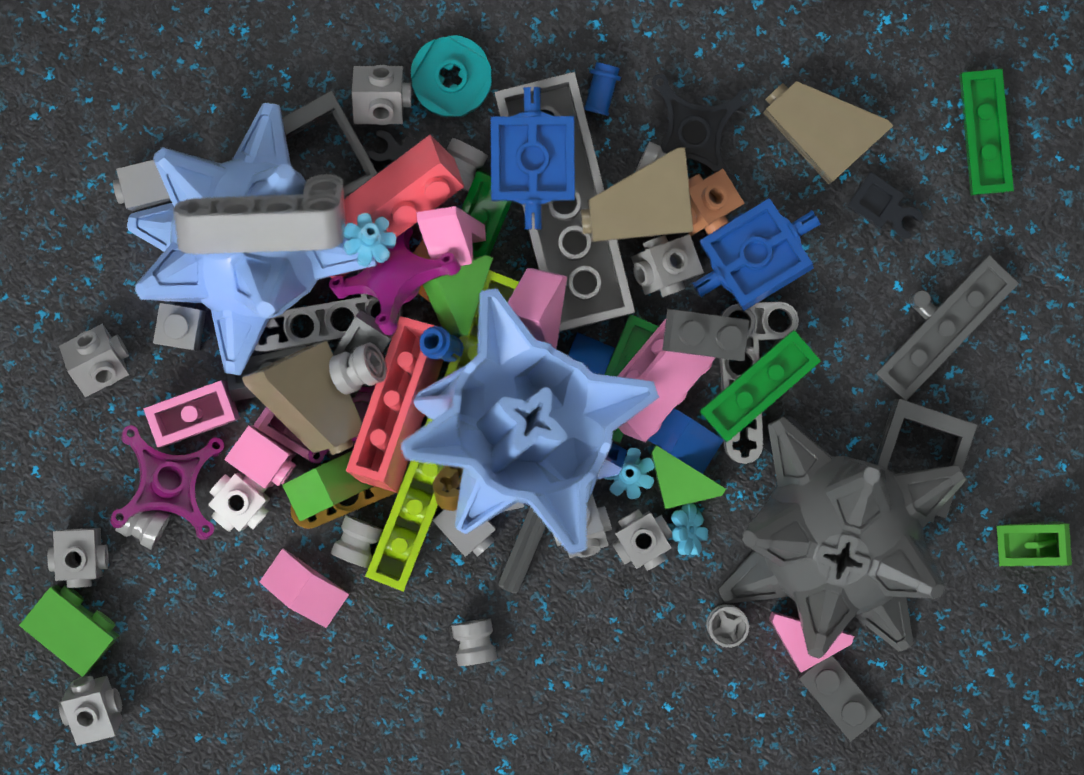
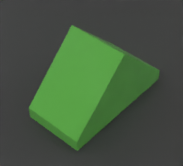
[423,255,493,337]
[651,445,726,509]
[282,451,372,521]
[997,521,1072,566]

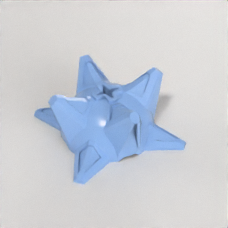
[127,103,378,375]
[401,288,659,554]

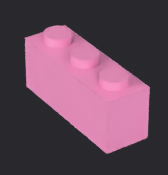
[617,319,715,442]

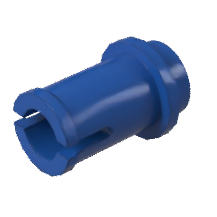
[584,62,621,116]
[419,326,464,362]

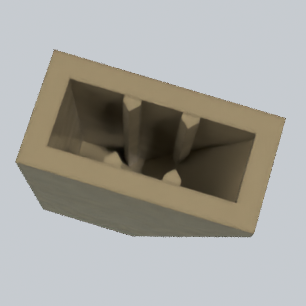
[763,81,893,184]
[581,148,693,242]
[242,341,362,455]

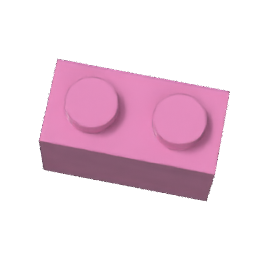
[144,380,240,447]
[224,425,297,488]

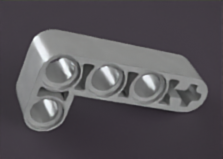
[174,174,346,254]
[254,268,403,352]
[720,302,799,464]

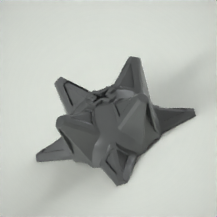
[718,416,967,658]

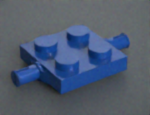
[491,87,575,230]
[692,198,821,311]

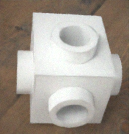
[208,472,271,532]

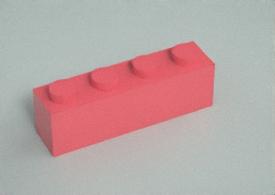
[330,135,464,278]
[346,316,443,493]

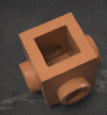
[688,169,744,236]

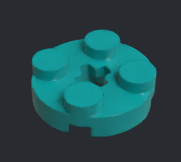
[411,35,492,118]

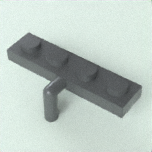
[875,255,1019,401]

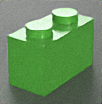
[19,585,120,677]

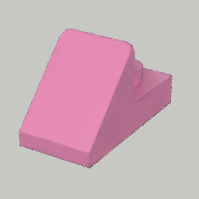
[417,206,486,266]

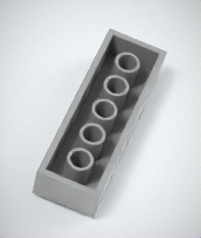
[495,72,635,332]

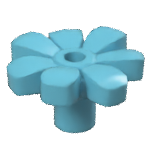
[343,213,396,267]
[604,447,654,499]
[667,503,708,555]

